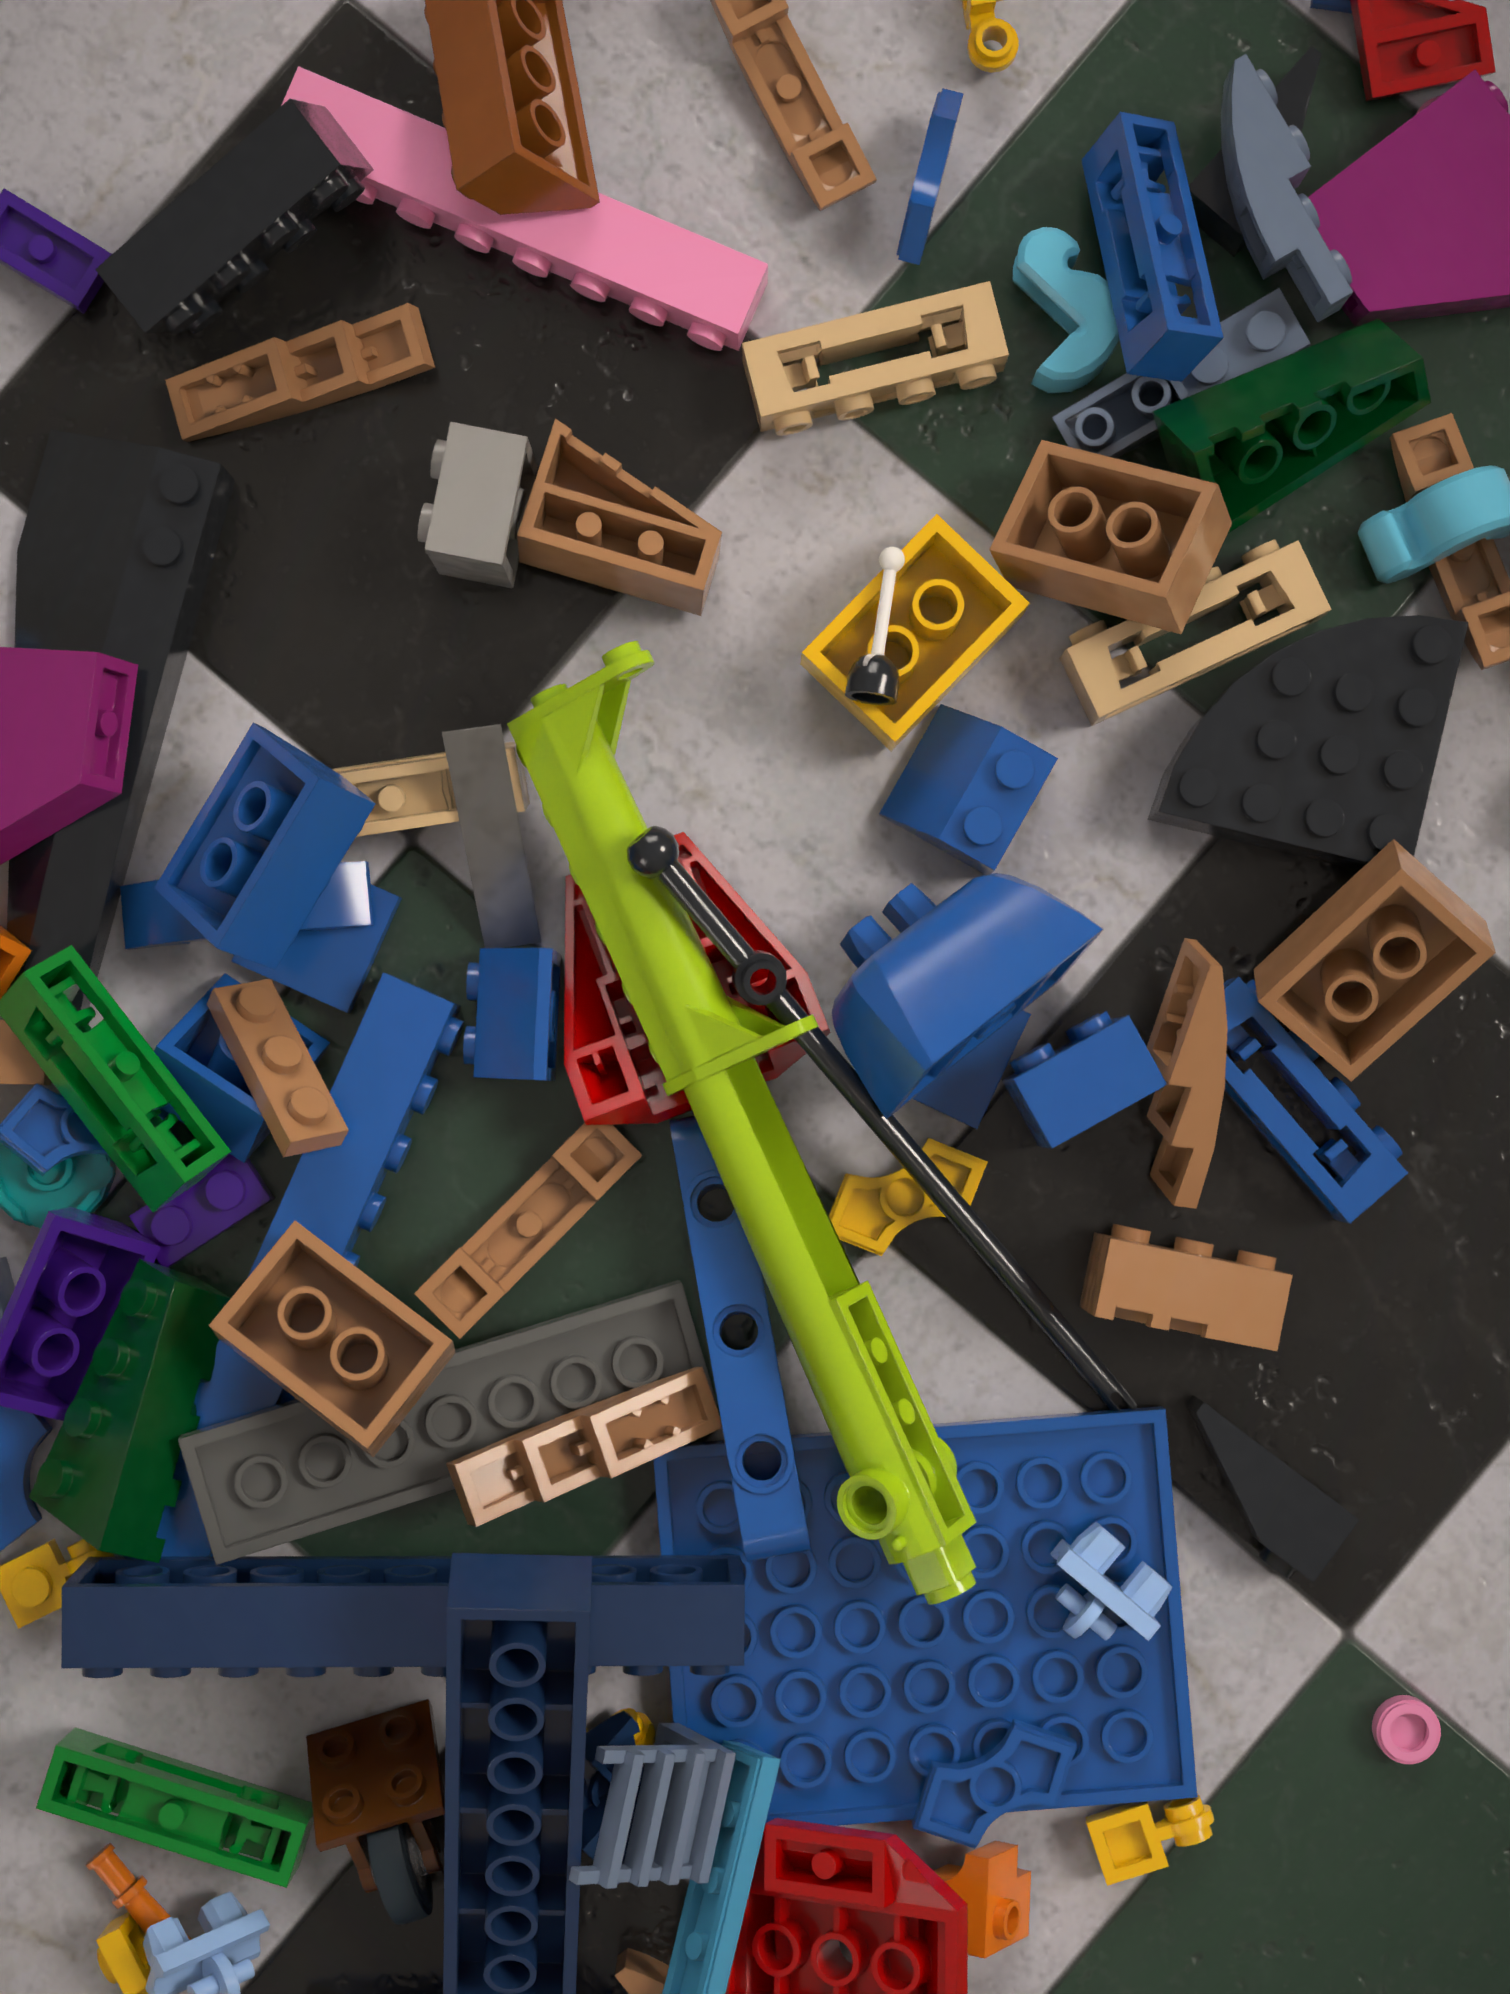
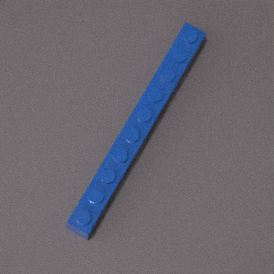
[123,972,464,1557]

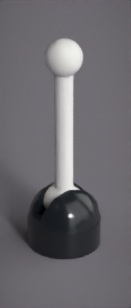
[845,547,905,705]

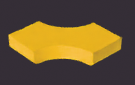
[828,1138,988,1256]

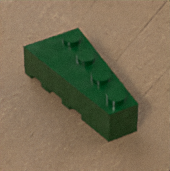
[1152,318,1431,533]
[29,1259,231,1563]

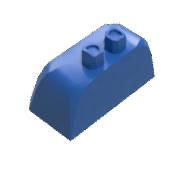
[832,873,1104,1120]

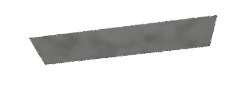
[442,724,542,948]

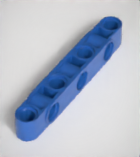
[669,1116,811,1562]

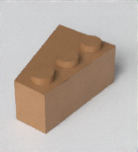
[517,419,722,616]
[1079,1224,1293,1351]

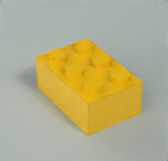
[800,514,1030,751]

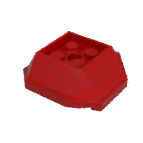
[725,1818,968,1994]

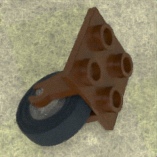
[306,1699,445,1925]

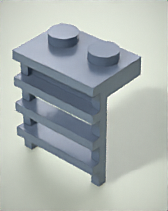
[569,1723,736,1889]

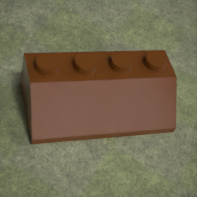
[424,0,600,215]

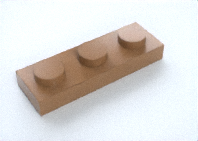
[207,979,349,1158]

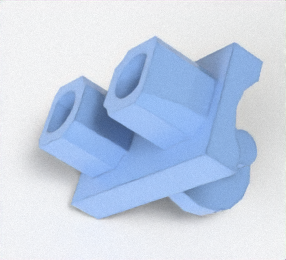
[1050,1522,1172,1641]
[143,1891,270,1994]

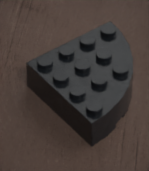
[1147,615,1469,870]

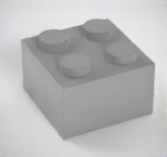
[418,422,538,588]

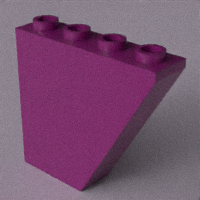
[1308,70,1510,326]
[0,647,138,865]

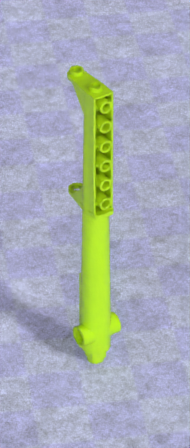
[507,641,976,1605]

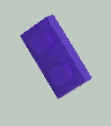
[0,188,112,314]
[129,1153,275,1268]

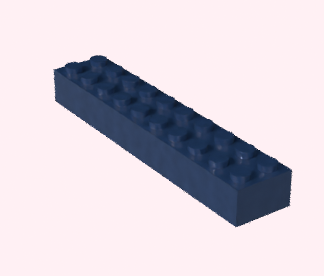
[61,1555,745,1678]

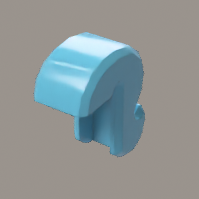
[1012,227,1120,393]
[1358,465,1510,584]

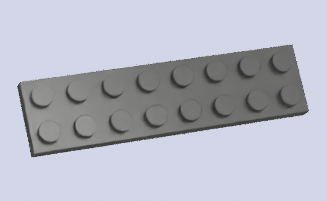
[178,1280,717,1565]

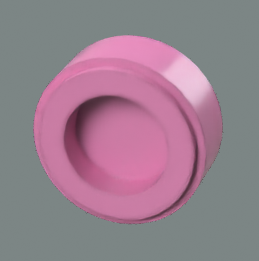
[1372,1695,1441,1765]

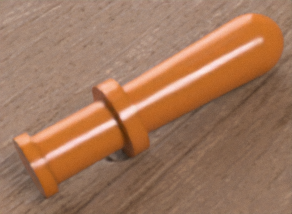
[85,1843,191,1940]

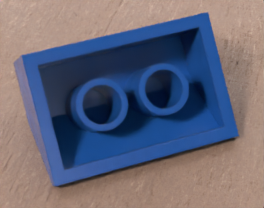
[154,722,376,970]

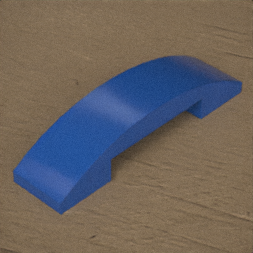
[120,861,374,950]

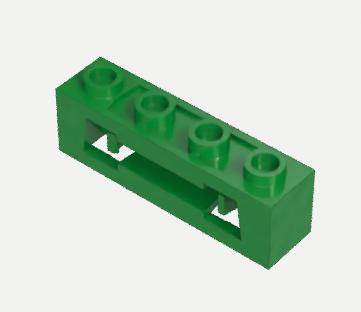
[0,945,231,1213]
[36,1727,314,1888]

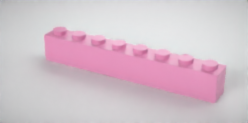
[281,66,768,351]

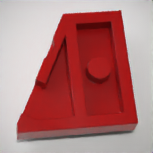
[1350,0,1496,101]

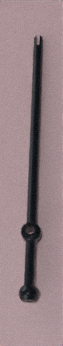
[626,826,1137,1411]

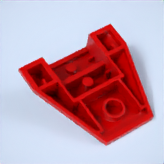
[564,832,830,1125]

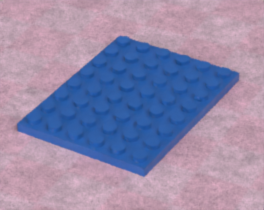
[654,1406,1198,1826]

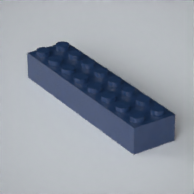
[443,1553,592,1994]

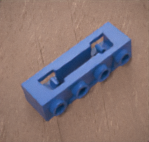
[1081,112,1224,382]
[1224,977,1408,1224]

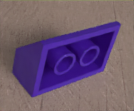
[0,1207,161,1421]

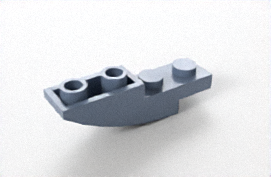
[1221,54,1353,322]
[1052,288,1310,458]

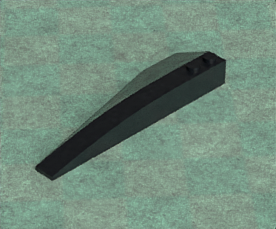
[7,429,235,1083]

